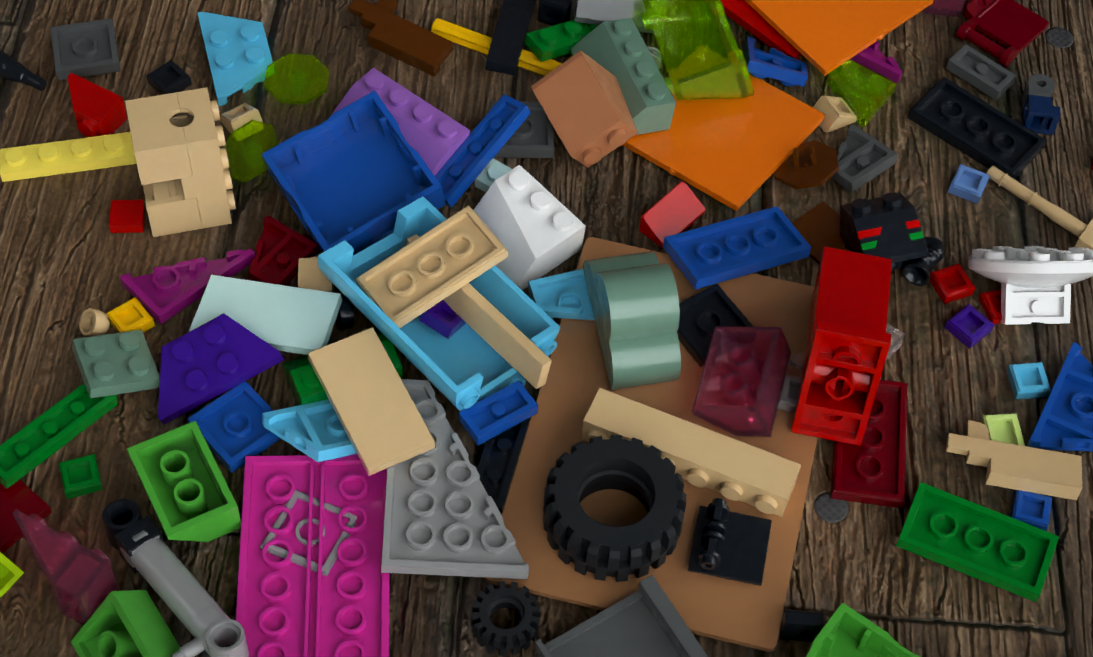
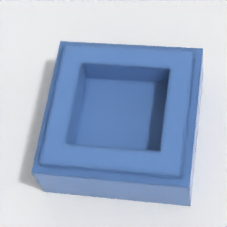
[948,164,990,204]

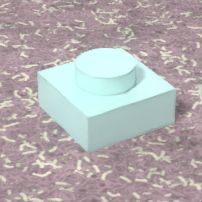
[475,159,512,193]

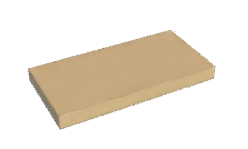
[355,205,509,328]
[308,327,435,476]

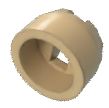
[79,308,110,337]

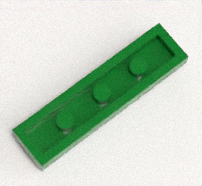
[0,383,118,489]

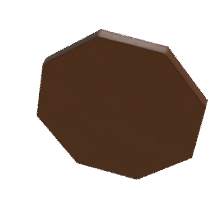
[774,140,839,189]

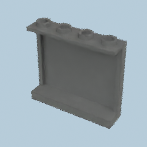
[535,575,708,657]

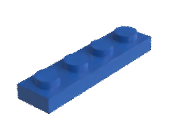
[435,94,531,208]

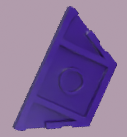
[158,314,285,424]

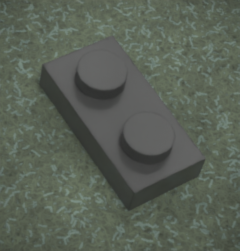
[946,44,1016,100]

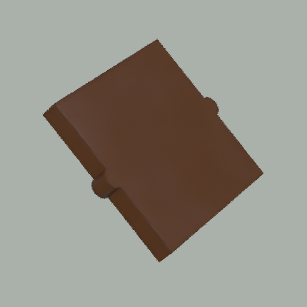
[792,201,846,265]

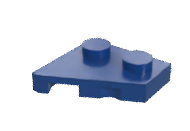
[743,36,808,87]

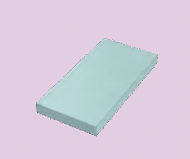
[189,275,343,355]

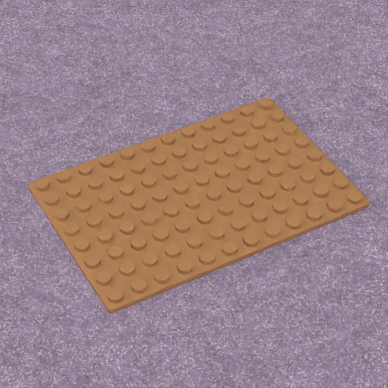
[484,237,817,652]

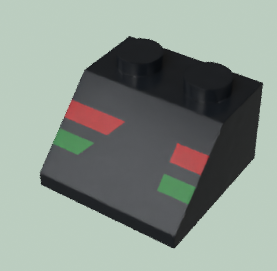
[840,193,928,263]

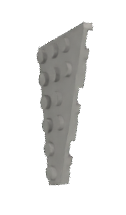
[381,379,529,579]

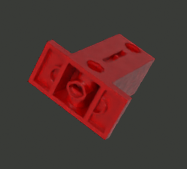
[791,246,892,446]

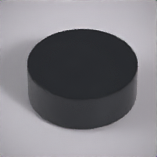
[335,295,355,331]

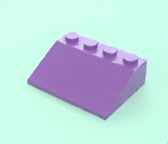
[329,68,470,176]

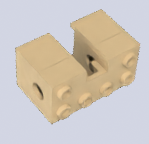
[125,87,236,237]

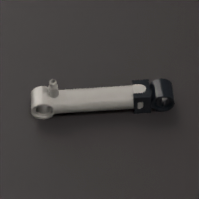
[102,499,249,657]

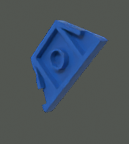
[1027,342,1093,452]

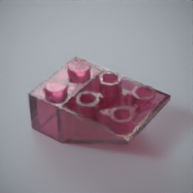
[12,509,119,626]

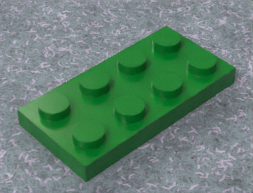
[896,482,1059,602]

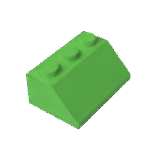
[127,420,241,542]
[71,590,180,657]

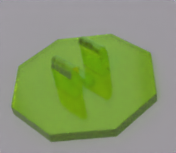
[264,54,330,105]
[224,120,278,183]

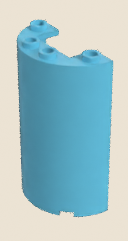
[318,196,560,411]

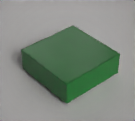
[58,454,103,499]

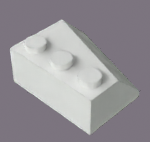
[473,165,586,290]

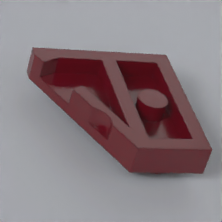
[249,215,318,286]

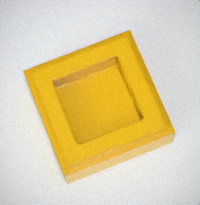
[106,297,155,333]

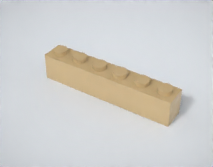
[581,388,801,517]

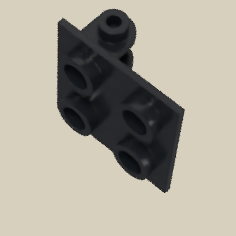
[688,498,772,586]

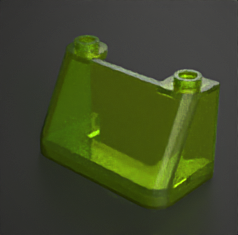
[641,0,754,100]

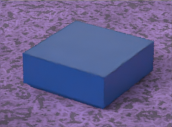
[1010,490,1052,531]

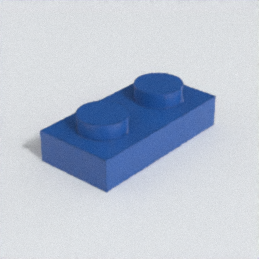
[459,380,538,445]

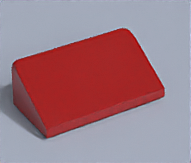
[639,181,706,249]

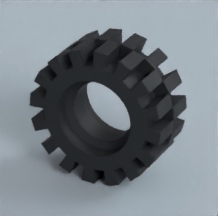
[471,581,540,656]

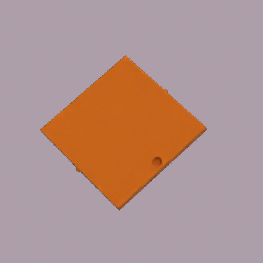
[745,0,934,76]
[622,47,825,211]

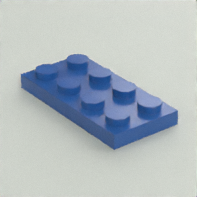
[663,206,811,290]

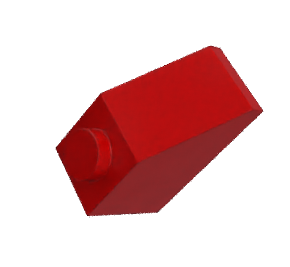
[67,73,127,137]

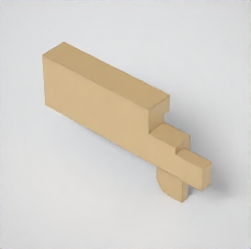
[946,420,1082,501]

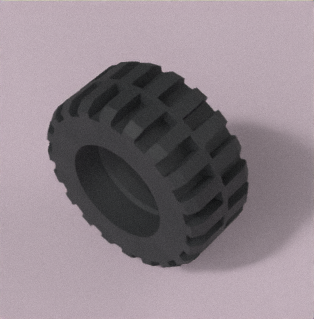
[543,435,686,582]

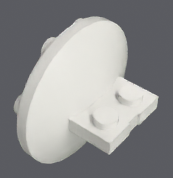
[968,246,1093,325]

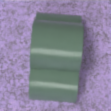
[583,251,681,390]

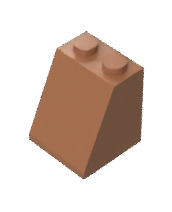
[531,50,638,168]

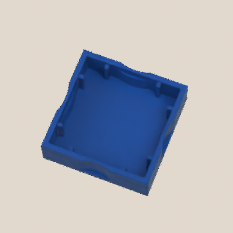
[261,90,446,255]

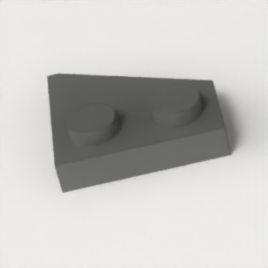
[831,124,897,193]

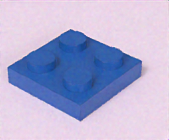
[187,381,281,473]

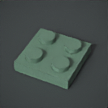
[72,330,160,399]

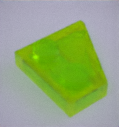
[826,59,896,127]

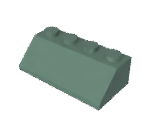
[570,18,676,135]

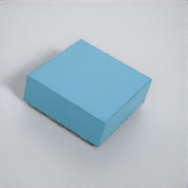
[1006,362,1051,400]

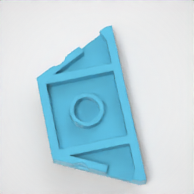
[197,12,275,106]
[262,399,357,462]

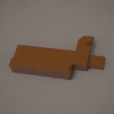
[348,0,453,77]

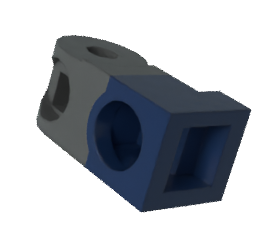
[1022,74,1061,135]

